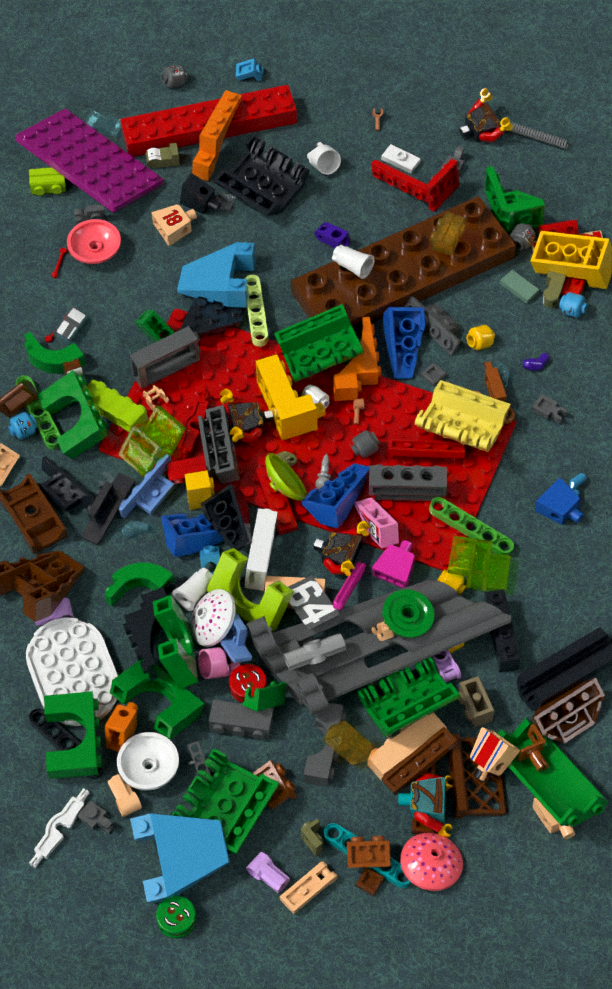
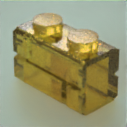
[430,212,466,255]
[324,720,373,766]

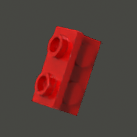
[537,220,579,235]

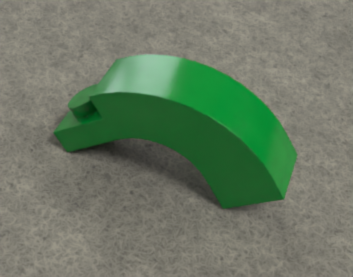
[24,332,86,374]
[105,563,174,607]

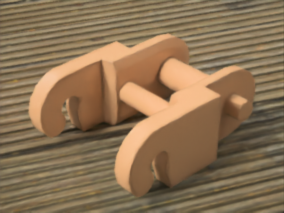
[143,385,169,411]
[372,621,395,641]

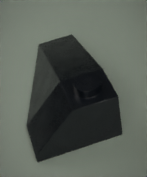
[201,484,252,551]

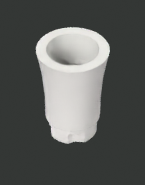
[332,245,374,279]
[172,568,213,611]

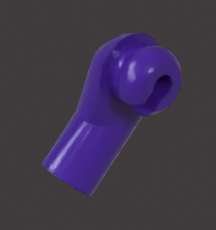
[523,353,550,371]

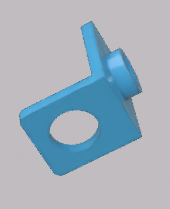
[200,546,220,574]

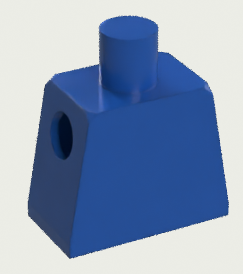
[535,478,584,524]

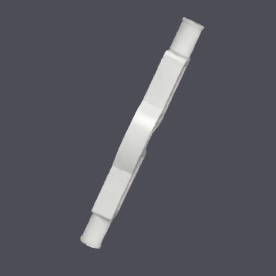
[29,788,90,868]

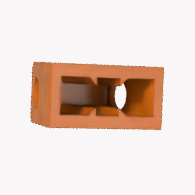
[105,702,138,752]

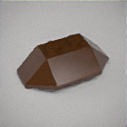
[532,678,605,744]

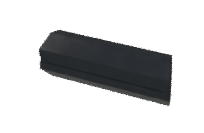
[516,627,612,709]

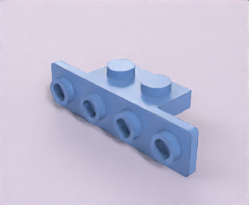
[119,454,175,519]
[220,612,252,663]

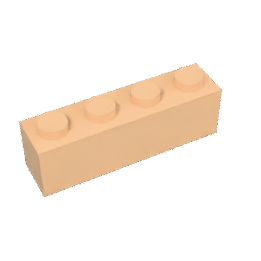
[368,713,447,781]

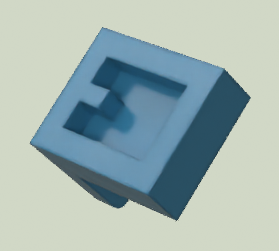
[236,58,263,82]

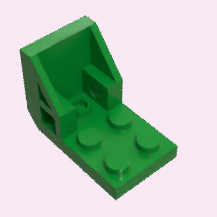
[484,166,545,234]

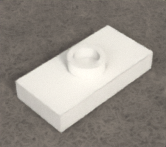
[381,144,420,174]

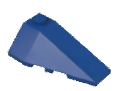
[383,307,425,379]
[302,463,370,528]
[162,514,224,557]

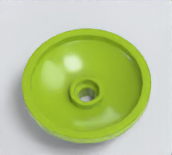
[265,453,307,501]

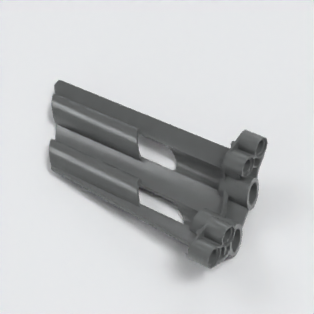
[246,580,512,715]

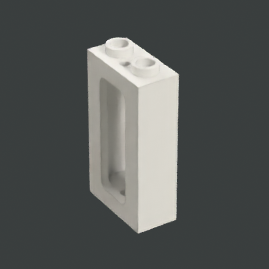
[244,509,278,591]

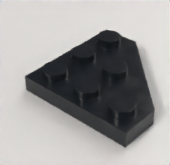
[180,298,247,339]

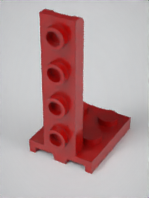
[371,159,460,212]

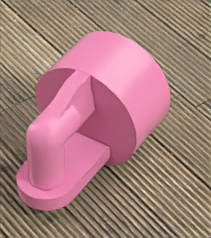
[198,647,240,679]

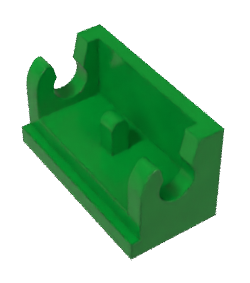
[242,681,287,712]

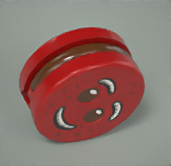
[229,664,267,703]

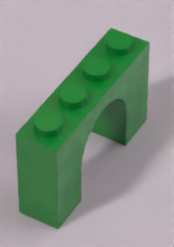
[37,370,109,459]
[153,595,198,689]
[109,660,204,740]
[44,691,102,779]

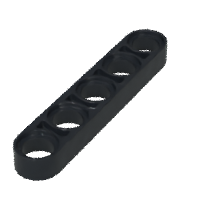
[29,708,104,780]

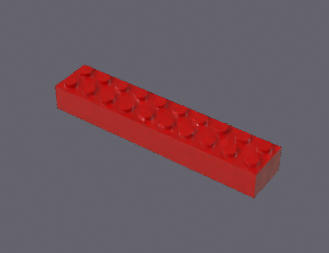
[120,85,297,157]

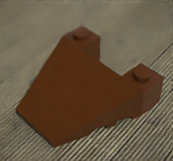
[0,551,85,622]

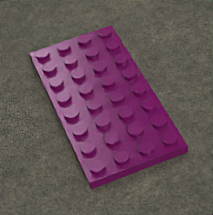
[15,108,163,213]

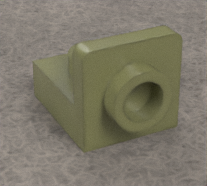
[301,819,323,856]

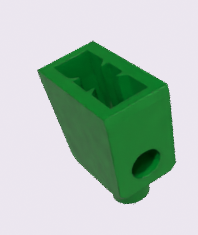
[135,310,175,343]

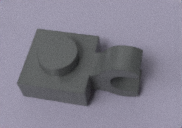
[441,146,465,173]
[77,801,114,834]

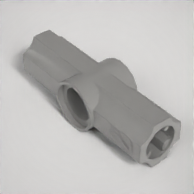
[283,633,346,671]

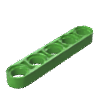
[16,376,61,450]
[429,497,514,557]

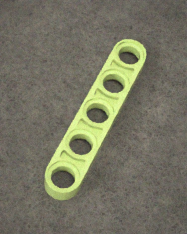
[244,275,268,347]

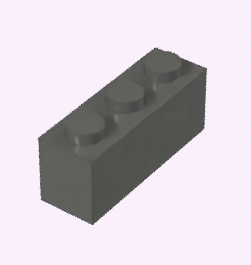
[209,700,274,740]

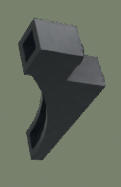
[123,587,167,681]

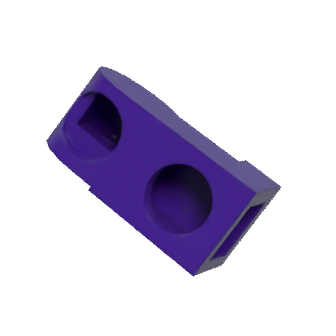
[314,222,350,248]

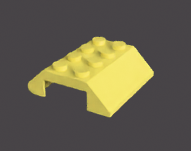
[415,380,511,452]

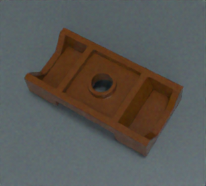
[0,473,68,554]

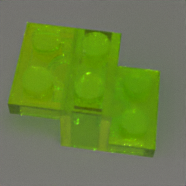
[118,406,186,477]
[448,536,511,592]

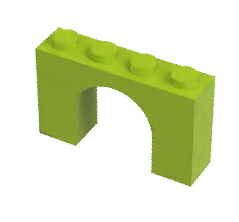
[206,548,294,631]

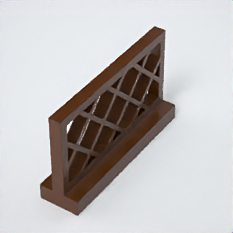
[447,734,506,819]

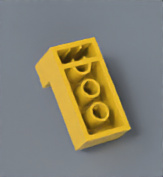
[530,231,612,289]
[256,354,326,440]

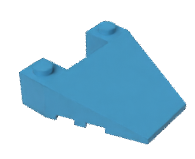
[177,242,256,308]
[130,814,230,904]

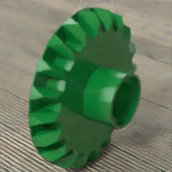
[382,589,434,639]

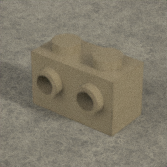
[458,676,494,728]

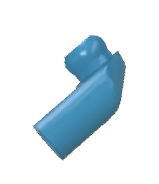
[568,473,586,496]

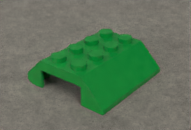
[274,304,364,382]
[357,657,461,738]
[171,749,279,855]

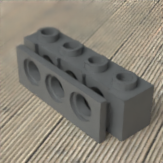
[198,405,240,484]
[369,464,447,501]

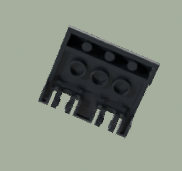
[213,135,310,216]

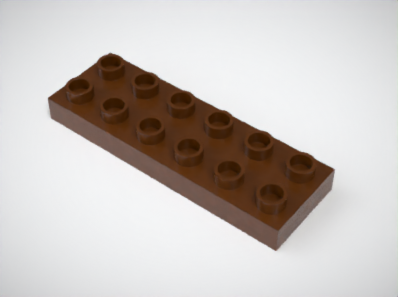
[291,196,516,332]

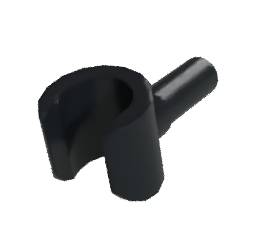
[165,576,188,597]

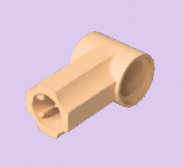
[108,774,142,817]

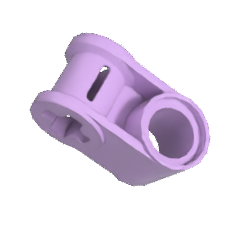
[431,649,462,683]

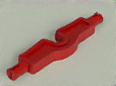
[177,390,210,461]

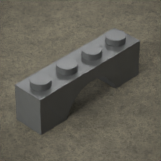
[303,703,347,787]

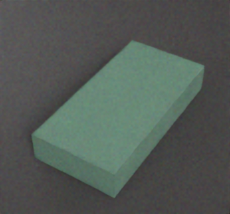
[500,270,539,304]

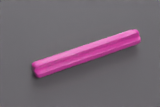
[333,561,366,610]

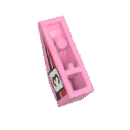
[354,497,399,548]

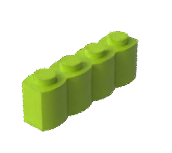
[87,380,149,434]

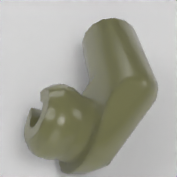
[276,451,297,466]

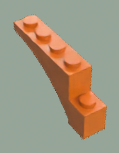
[192,90,242,181]
[333,317,381,401]

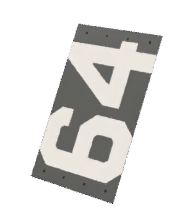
[288,575,340,630]

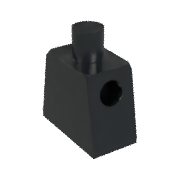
[179,173,221,214]

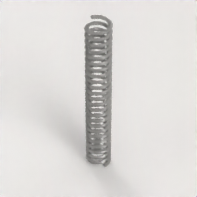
[510,122,569,150]

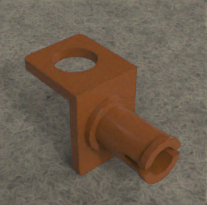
[517,724,549,772]

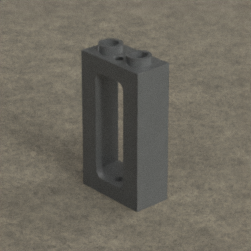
[130,326,201,389]

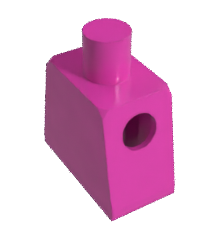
[372,540,415,588]

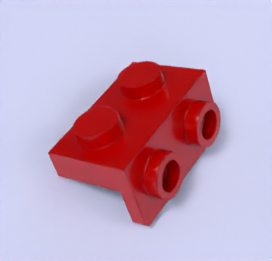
[167,456,207,484]

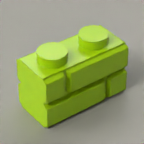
[29,167,66,196]

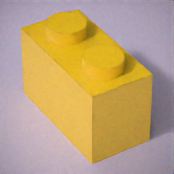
[185,471,215,510]

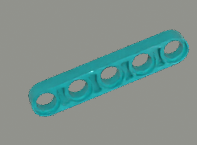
[324,823,412,888]

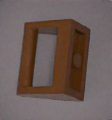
[0,380,38,418]

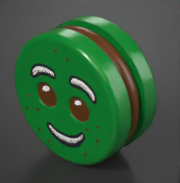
[156,896,196,939]

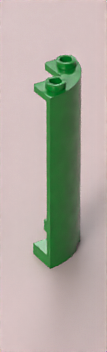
[497,718,609,827]

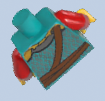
[398,773,453,838]

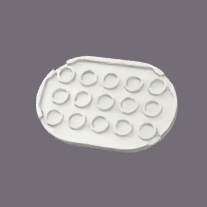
[26,618,117,726]

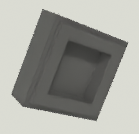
[421,363,447,387]

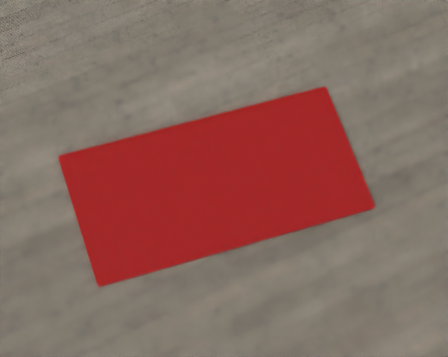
[99,309,516,571]

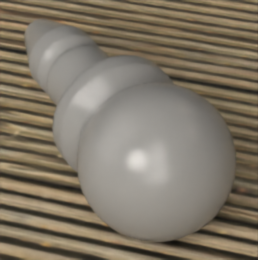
[316,455,331,489]

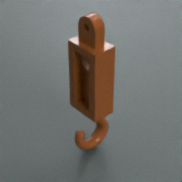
[484,361,515,425]

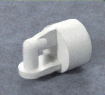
[307,142,341,175]

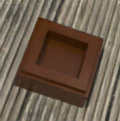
[356,867,385,896]

